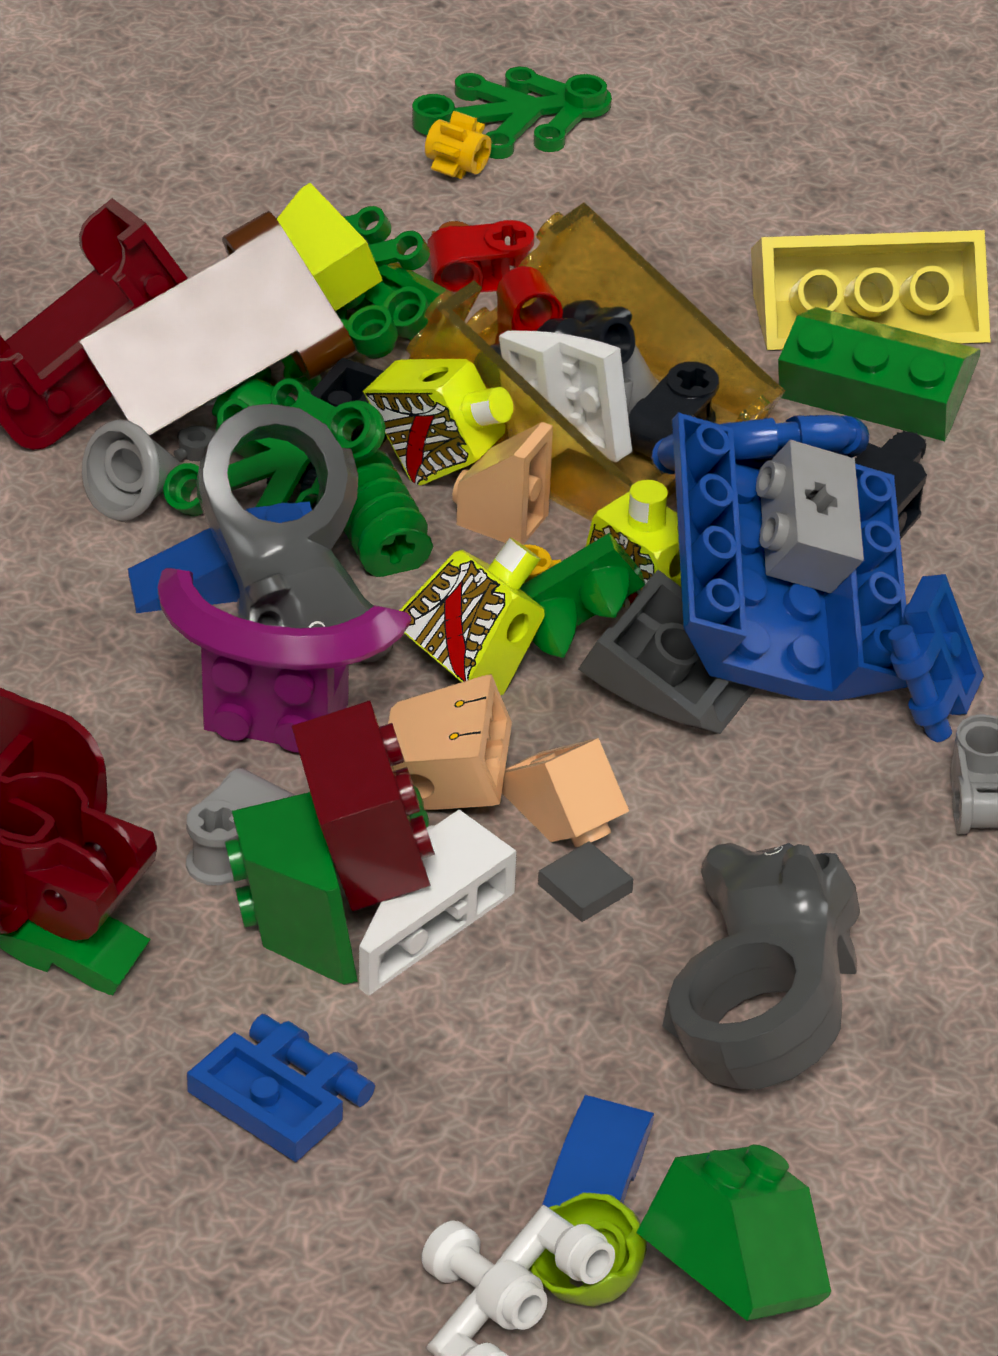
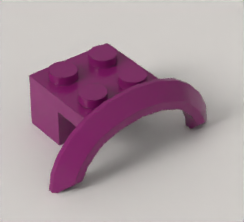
[158,568,411,752]

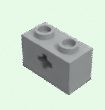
[756,440,864,593]

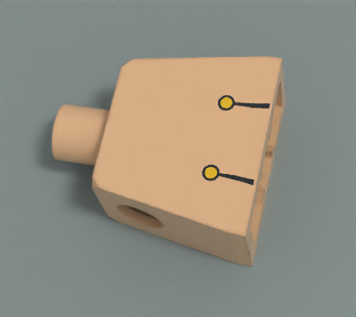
[388,674,512,810]

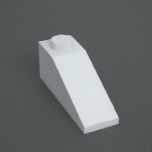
[359,810,516,996]

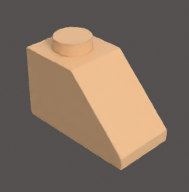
[452,422,553,545]
[502,738,629,847]

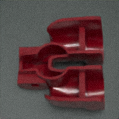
[0,688,157,941]

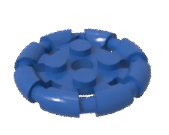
[651,415,870,478]

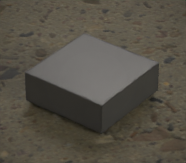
[538,841,633,922]

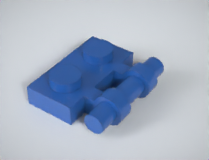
[888,574,984,742]
[187,1014,375,1162]

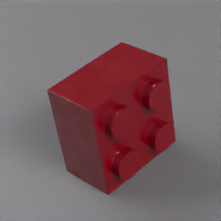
[292,700,435,911]

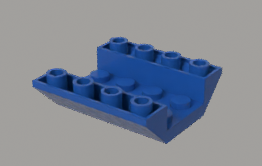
[672,412,908,701]

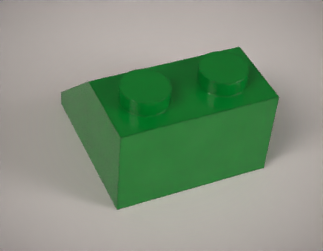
[225,792,358,985]
[636,1144,831,1321]

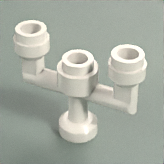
[422,1205,615,1356]

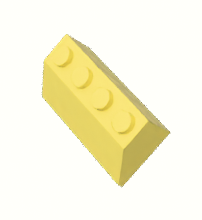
[751,230,991,350]

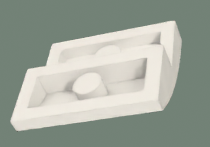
[499,331,632,462]

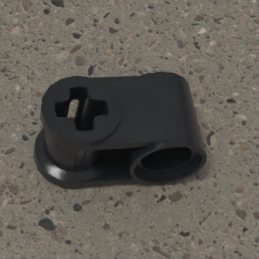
[628,362,719,458]

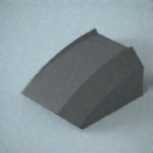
[578,570,756,734]

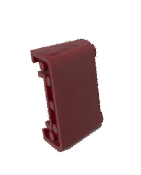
[0,198,188,450]

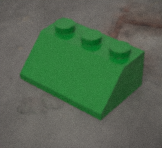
[778,307,980,441]

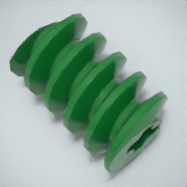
[344,449,434,577]

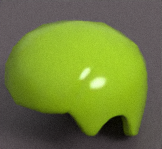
[530,1192,647,1307]

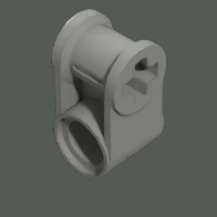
[950,714,998,835]
[186,768,295,885]

